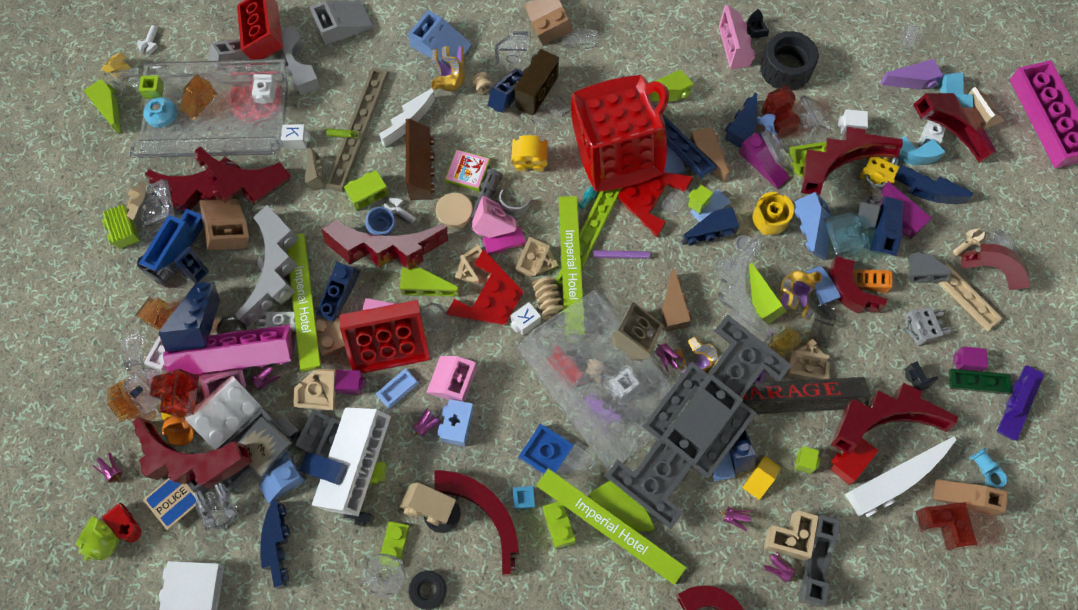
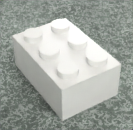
[185,375,263,450]

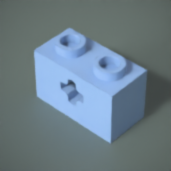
[438,399,474,447]

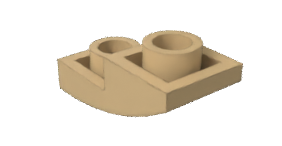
[127,181,145,220]

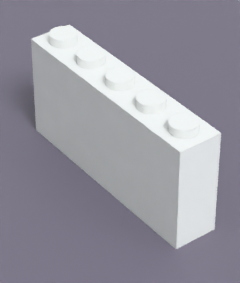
[312,408,391,516]
[159,561,224,610]

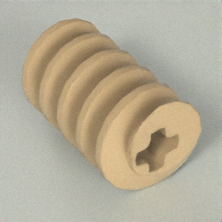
[532,277,564,320]

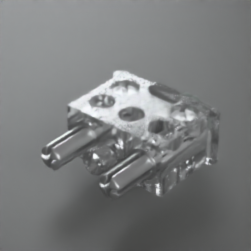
[194,482,240,531]

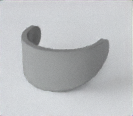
[499,189,532,215]

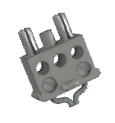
[903,307,951,346]

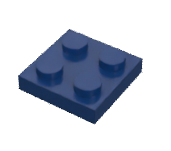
[518,424,574,475]

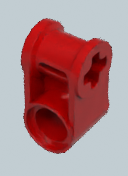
[102,502,142,543]

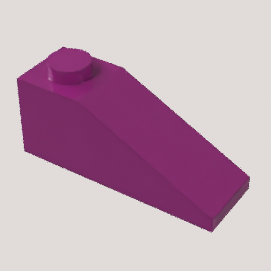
[739,132,790,189]
[881,181,931,239]

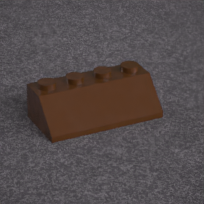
[406,119,435,201]

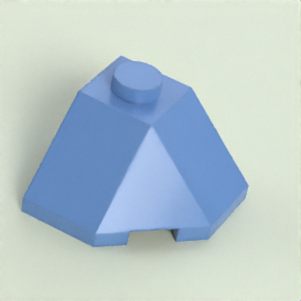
[259,451,305,504]

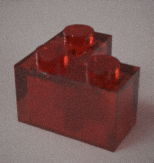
[761,85,801,140]
[149,369,199,418]
[915,502,977,551]

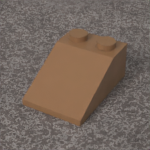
[524,0,573,45]

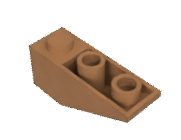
[689,127,730,182]
[661,269,692,332]
[933,479,1008,516]

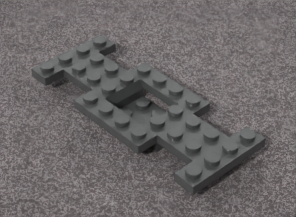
[604,315,792,529]

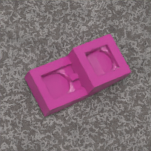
[482,226,526,255]

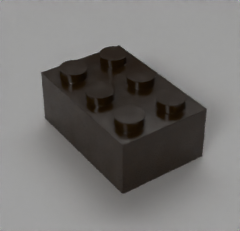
[513,49,559,116]

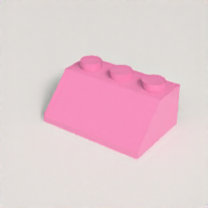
[719,5,755,69]

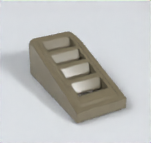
[305,148,326,191]

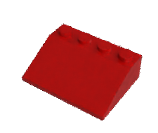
[340,300,430,373]

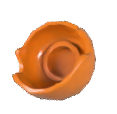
[162,416,194,446]

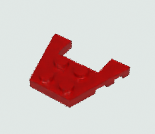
[618,172,693,237]
[446,250,524,326]

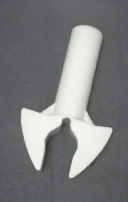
[137,25,158,55]
[384,198,416,224]

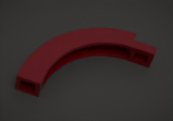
[434,470,519,577]

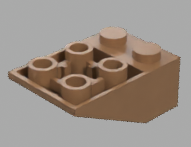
[200,199,249,251]

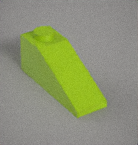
[650,69,694,101]
[83,79,121,134]
[749,262,787,325]
[400,266,459,297]

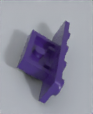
[997,365,1044,441]

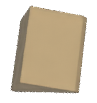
[969,87,1005,129]

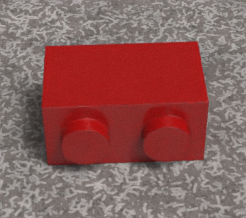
[830,438,878,485]

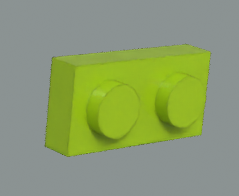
[378,521,410,568]

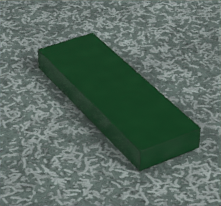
[949,369,1012,395]

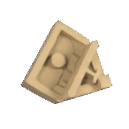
[514,237,558,277]
[455,245,491,286]
[788,339,830,383]

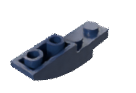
[894,165,974,204]
[260,500,290,589]

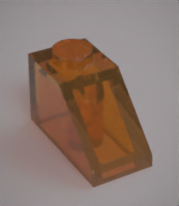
[180,74,217,120]
[135,297,172,331]
[107,378,139,422]

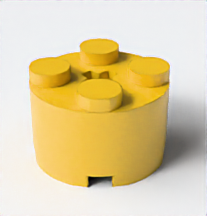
[511,135,548,172]
[752,192,794,235]

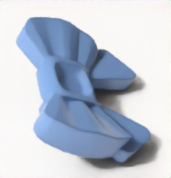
[756,114,778,139]

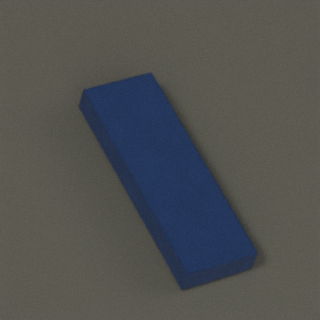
[299,452,347,485]

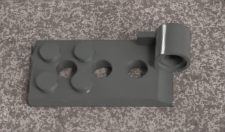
[218,408,300,495]

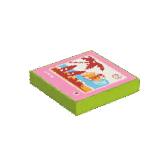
[444,149,490,192]

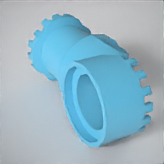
[969,447,1007,489]

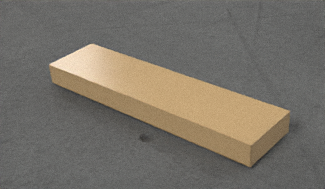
[938,263,1003,331]

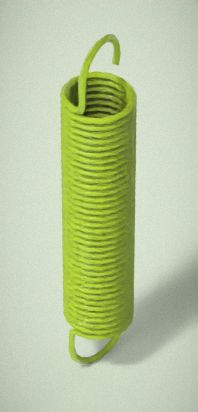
[324,128,359,138]

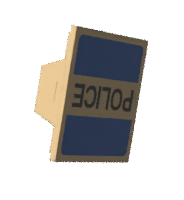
[143,478,201,530]

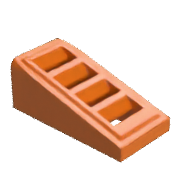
[852,269,892,293]

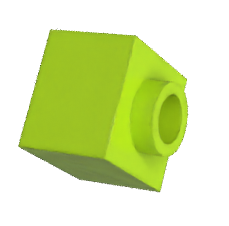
[139,75,164,99]
[688,184,713,214]
[795,446,821,474]
[369,461,388,485]

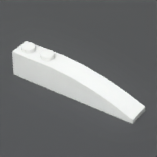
[845,436,956,517]

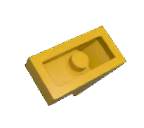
[101,52,132,81]

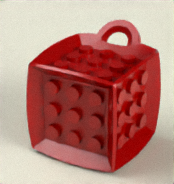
[571,75,669,192]

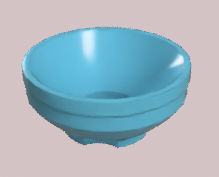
[143,97,177,128]

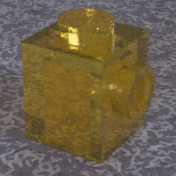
[768,327,802,358]

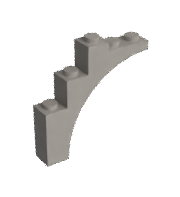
[235,205,299,326]

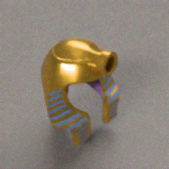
[431,46,465,92]
[778,270,822,320]
[674,337,719,374]

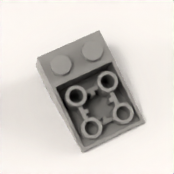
[310,1,373,45]

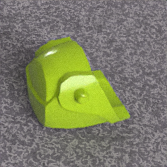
[75,516,120,561]

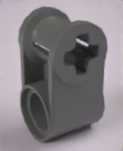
[137,255,177,287]

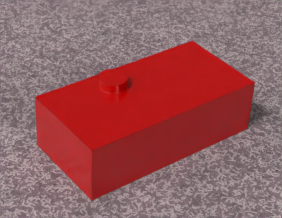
[237,0,283,64]

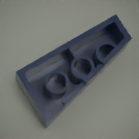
[158,282,220,352]

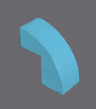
[939,73,973,108]
[896,136,945,165]

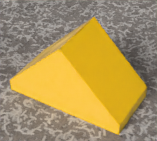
[742,455,781,500]

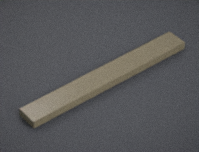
[325,67,389,193]

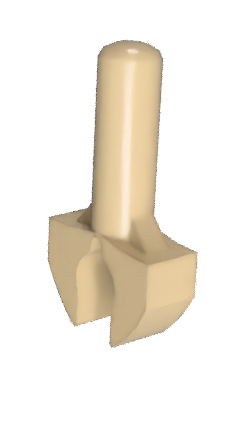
[953,228,986,256]

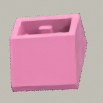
[427,356,477,402]

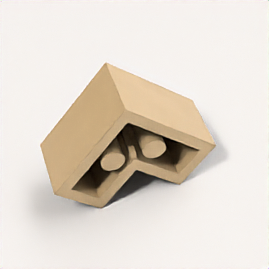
[399,483,456,526]
[764,510,818,561]

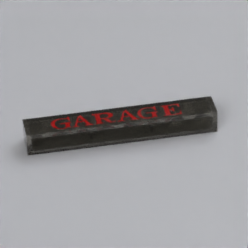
[742,377,871,414]

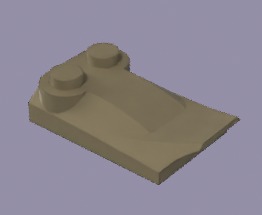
[611,302,664,361]

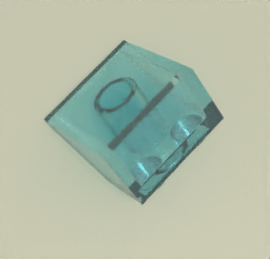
[824,212,870,258]

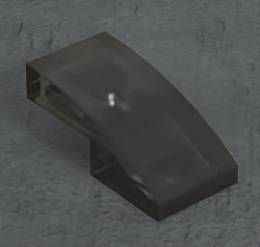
[808,304,837,348]

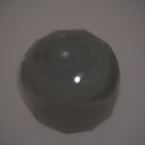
[216,316,247,334]

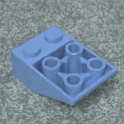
[408,10,472,66]
[794,192,833,260]

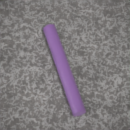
[593,250,650,259]

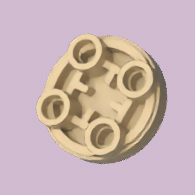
[436,193,473,229]

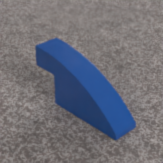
[139,209,204,272]

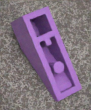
[881,59,943,90]

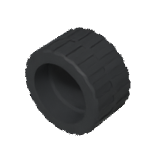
[760,31,819,91]

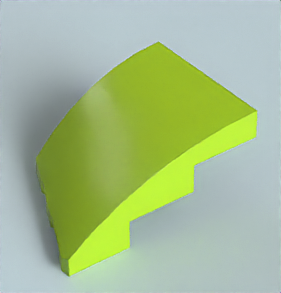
[588,481,655,532]

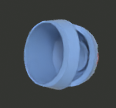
[365,207,396,236]

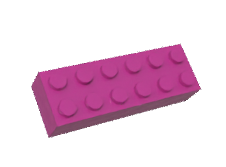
[1009,60,1078,169]
[163,325,294,378]

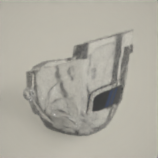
[124,367,164,415]

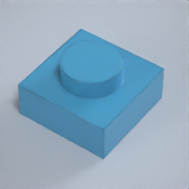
[513,486,535,510]

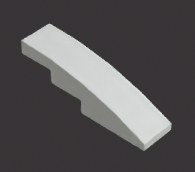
[379,88,435,148]

